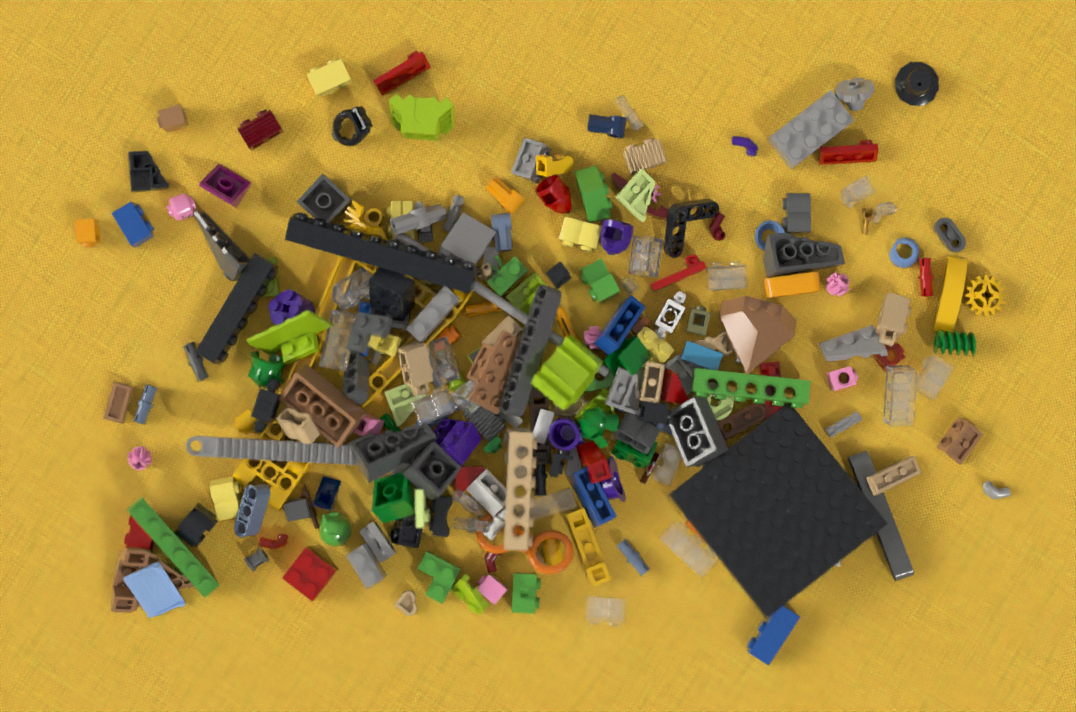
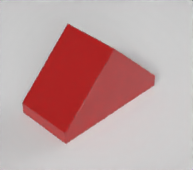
[660,369,689,404]
[455,467,486,497]

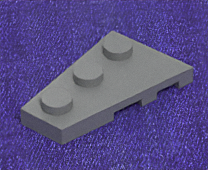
[819,325,888,361]

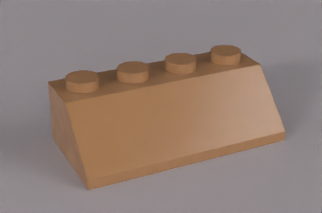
[279,364,367,448]

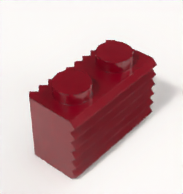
[238,109,284,151]

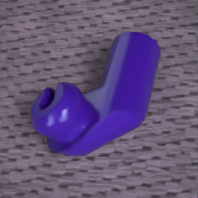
[732,136,758,157]

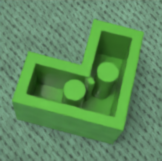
[574,165,613,223]
[580,258,620,304]
[417,550,462,604]

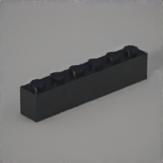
[195,253,279,364]

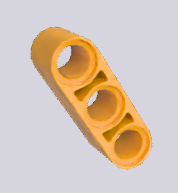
[764,272,821,299]

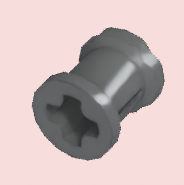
[244,547,270,572]

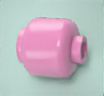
[166,194,196,221]

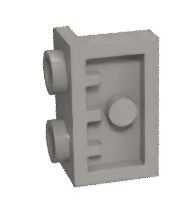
[511,137,551,184]
[360,521,397,563]

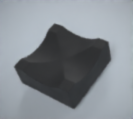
[429,496,453,537]

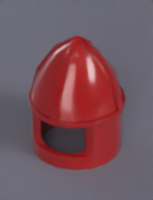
[535,175,572,214]

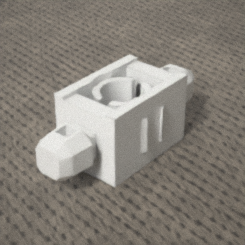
[654,291,686,340]

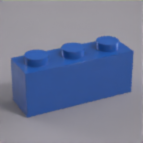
[594,295,645,355]
[568,467,617,528]
[747,606,800,666]

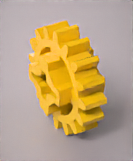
[964,275,1007,317]

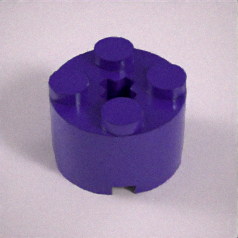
[269,289,315,326]

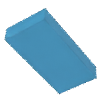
[680,341,723,370]

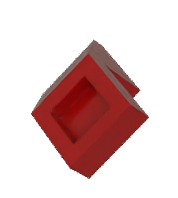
[576,441,612,483]

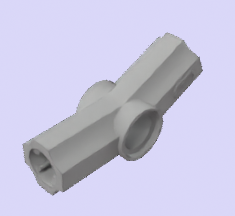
[390,204,447,235]

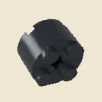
[174,502,218,547]

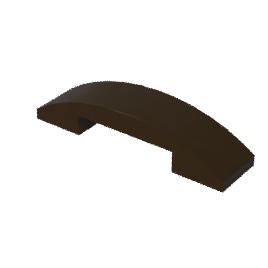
[529,388,551,465]

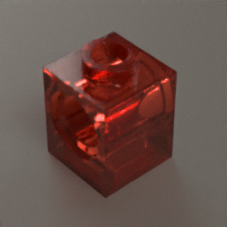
[873,343,905,372]

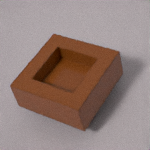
[631,316,650,335]

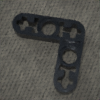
[664,198,719,258]

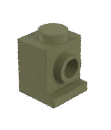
[685,306,711,336]

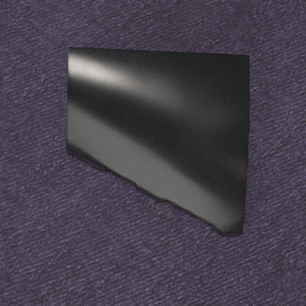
[128,151,169,192]

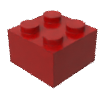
[282,546,338,602]

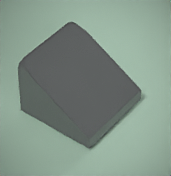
[283,499,311,521]

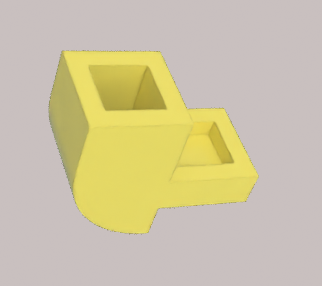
[368,334,402,357]

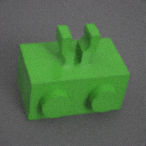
[487,255,528,297]
[512,572,541,614]

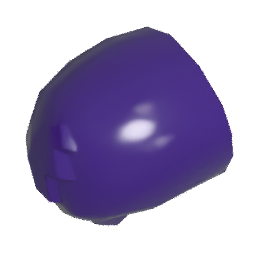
[600,219,634,255]
[548,417,584,451]

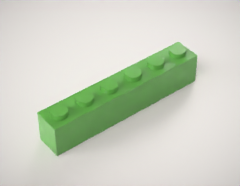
[127,496,219,598]

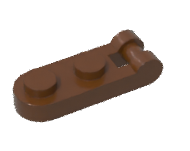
[717,403,766,440]

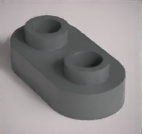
[934,218,966,253]

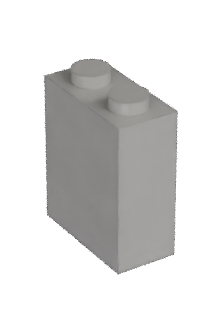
[437,212,496,266]
[346,543,387,589]

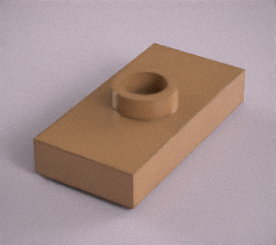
[103,382,134,424]

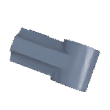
[491,213,512,252]

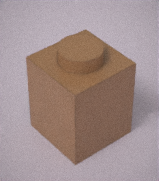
[157,104,189,132]

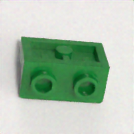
[611,439,658,469]

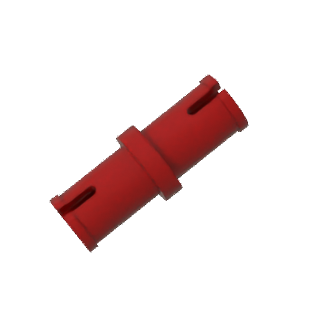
[918,258,934,297]

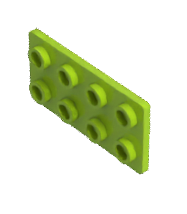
[247,311,331,365]

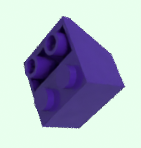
[433,418,481,466]

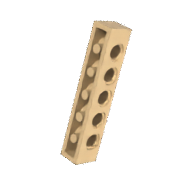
[504,432,537,551]

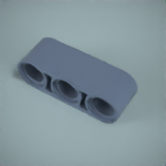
[234,484,271,537]

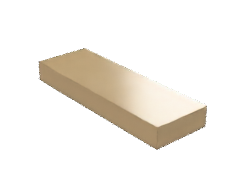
[866,455,921,496]

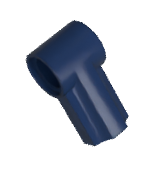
[587,114,627,138]

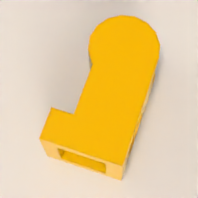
[536,154,573,177]

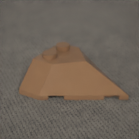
[719,296,797,376]
[111,547,194,613]

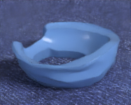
[755,220,785,251]
[889,237,920,268]

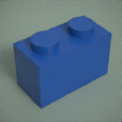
[112,201,155,248]

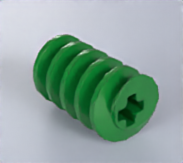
[933,330,976,356]

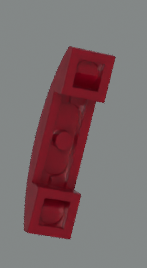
[611,172,668,221]

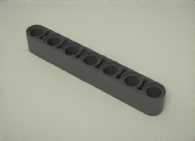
[499,285,562,417]
[848,450,914,581]

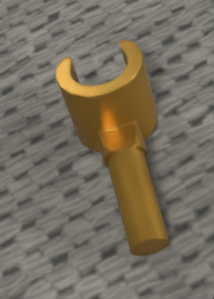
[861,206,874,235]

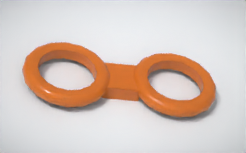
[475,510,574,575]

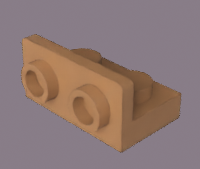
[936,417,984,465]

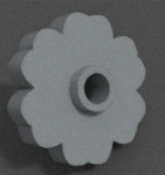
[834,78,874,111]

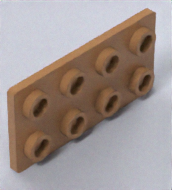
[466,330,520,414]

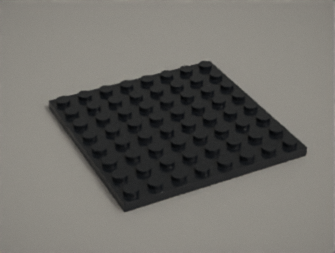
[669,403,888,619]

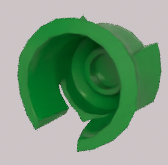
[247,351,286,389]
[578,406,619,448]

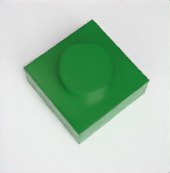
[483,436,502,454]

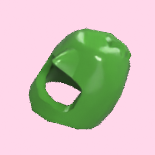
[319,511,352,547]

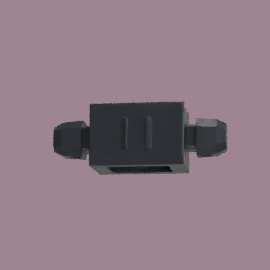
[251,379,281,433]

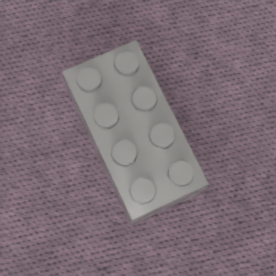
[768,90,854,170]

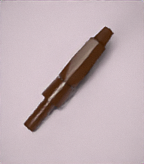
[300,484,320,529]

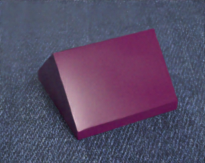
[199,163,251,208]

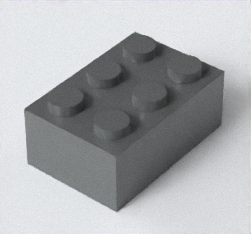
[668,397,728,467]

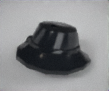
[895,62,939,106]

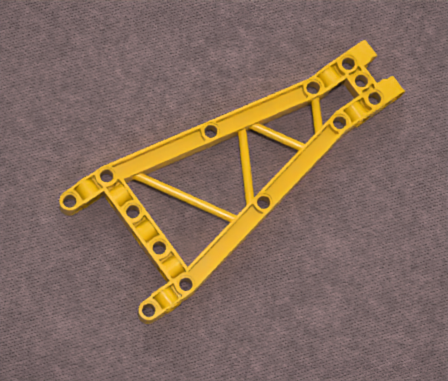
[232,208,478,511]

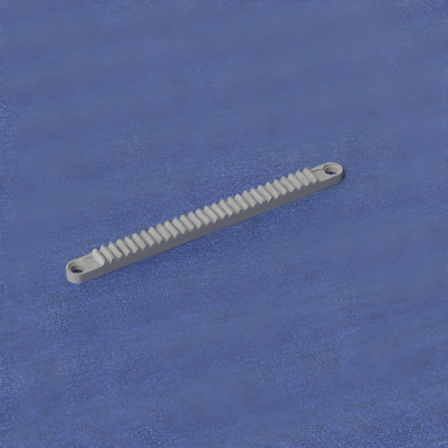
[186,436,422,466]

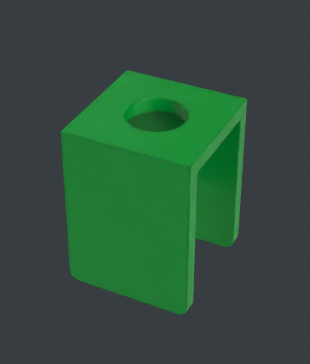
[604,336,651,377]

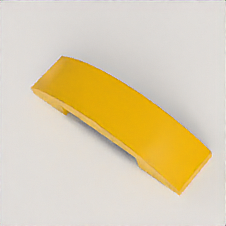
[932,256,968,333]
[566,508,611,587]

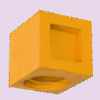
[75,218,100,248]

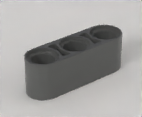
[343,351,369,405]

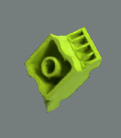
[389,94,454,141]
[531,335,603,410]

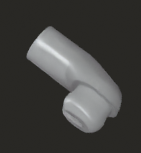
[982,481,1011,499]

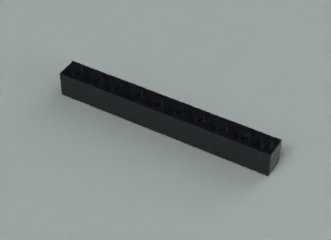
[285,213,479,294]

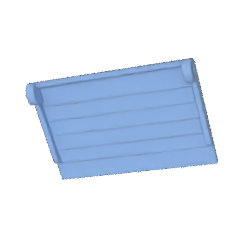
[123,562,186,618]

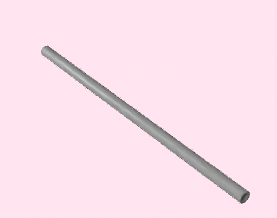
[396,233,610,377]

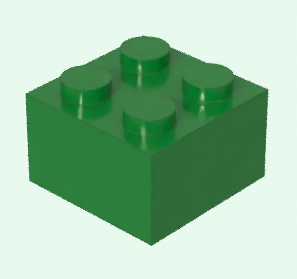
[372,470,419,523]

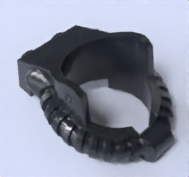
[332,106,373,146]

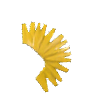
[344,200,387,240]

